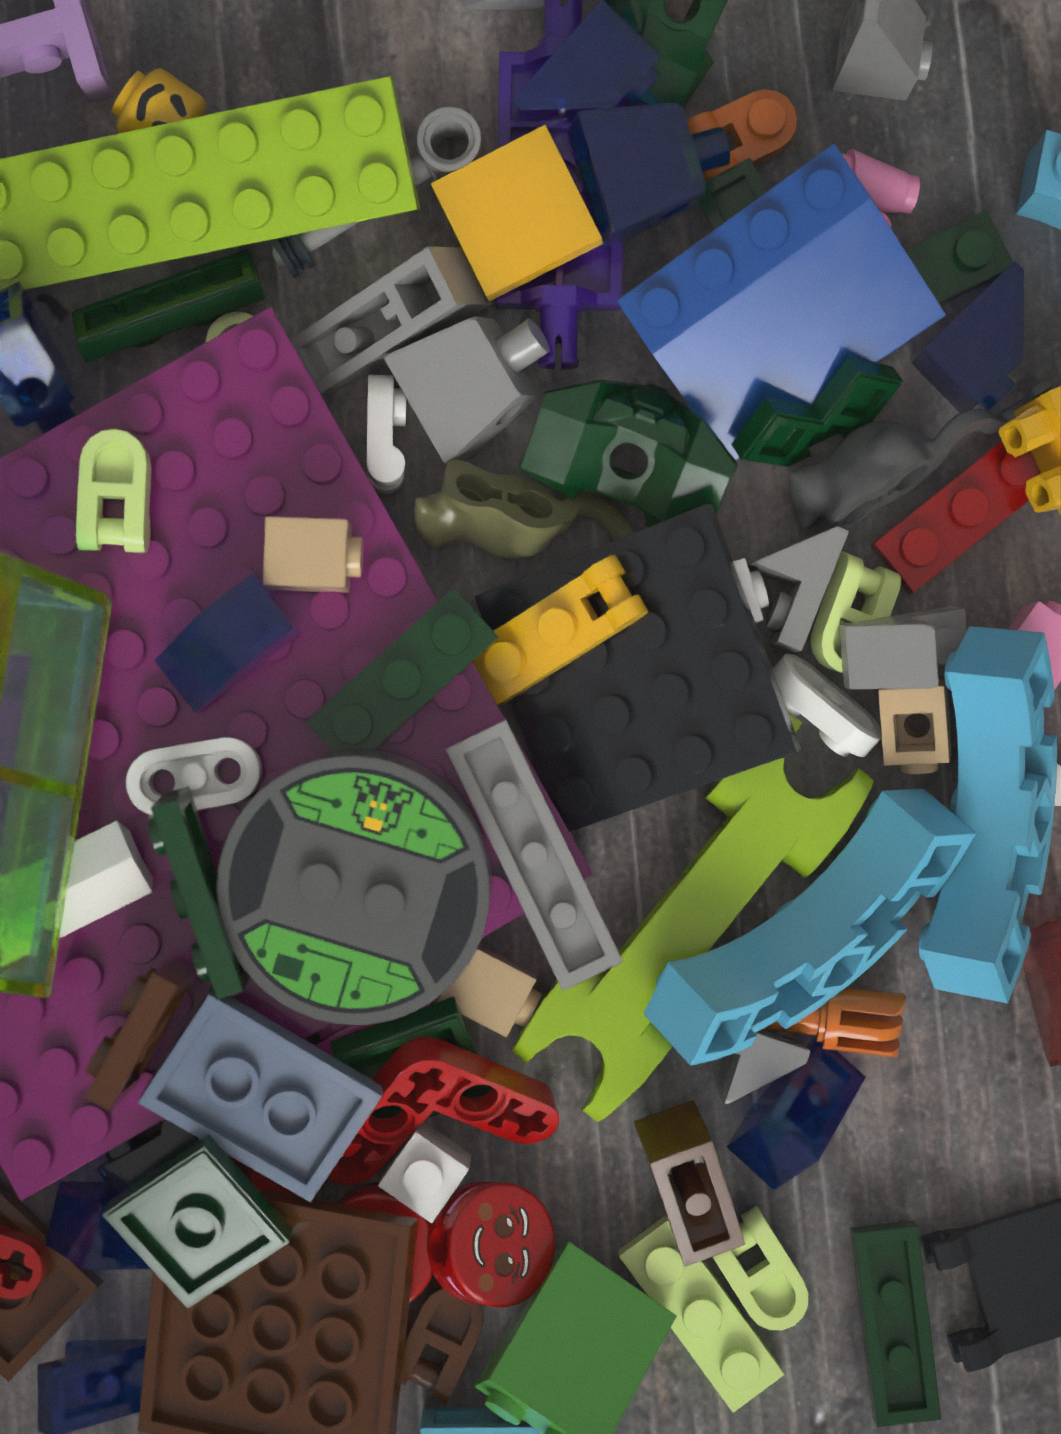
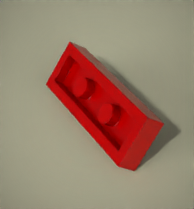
[870,441,1041,595]

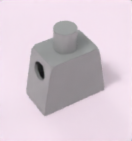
[384,316,550,464]

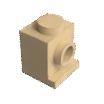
[878,676,952,774]

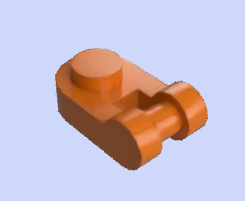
[678,89,797,182]

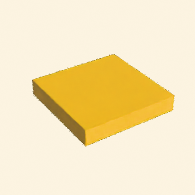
[430,125,603,302]

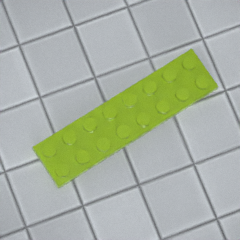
[0,76,420,295]

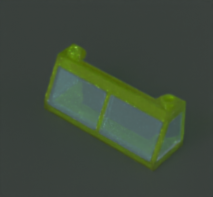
[0,553,113,998]

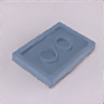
[138,985,383,1202]

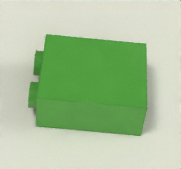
[474,1242,677,1434]

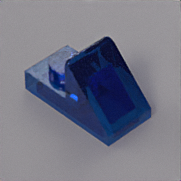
[37,1339,146,1434]

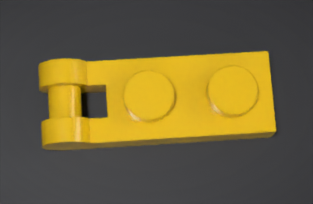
[473,555,649,705]

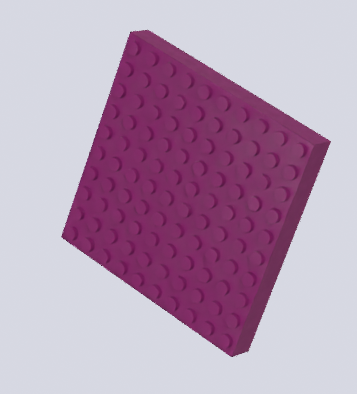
[0,307,593,1201]

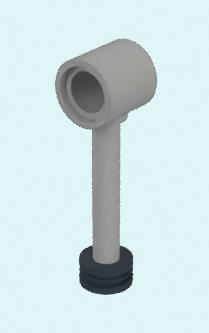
[270,107,485,278]

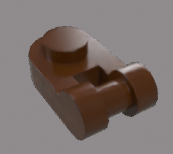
[401,1284,484,1405]

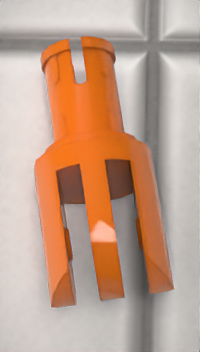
[760,987,907,1058]

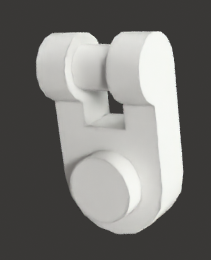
[367,375,406,494]

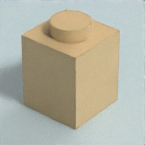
[263,517,363,593]
[437,944,542,1038]

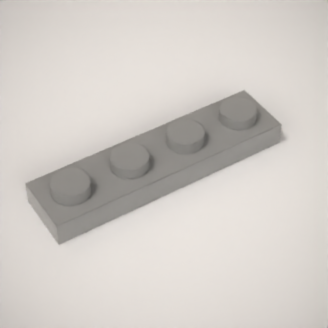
[446,720,623,991]

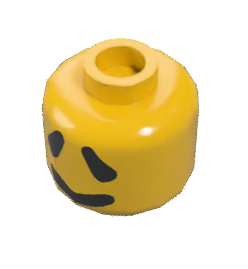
[111,68,207,134]

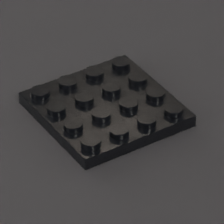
[474,504,802,832]

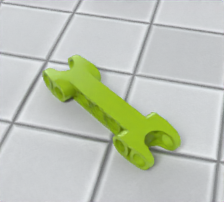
[510,712,874,1122]

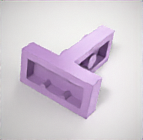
[0,0,114,103]

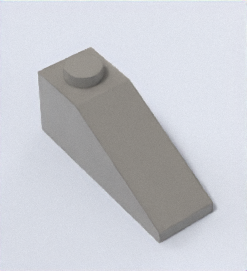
[832,0,933,101]
[290,246,492,397]

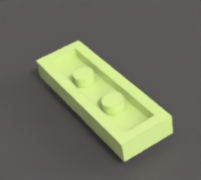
[618,1215,785,1413]

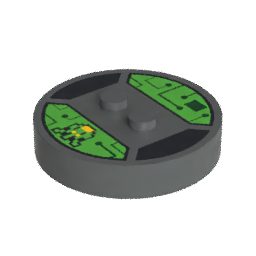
[217,749,492,1025]

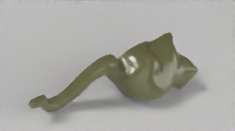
[414,459,634,560]

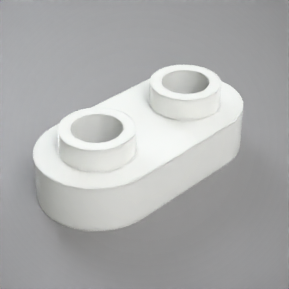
[772,653,882,757]
[126,738,263,815]

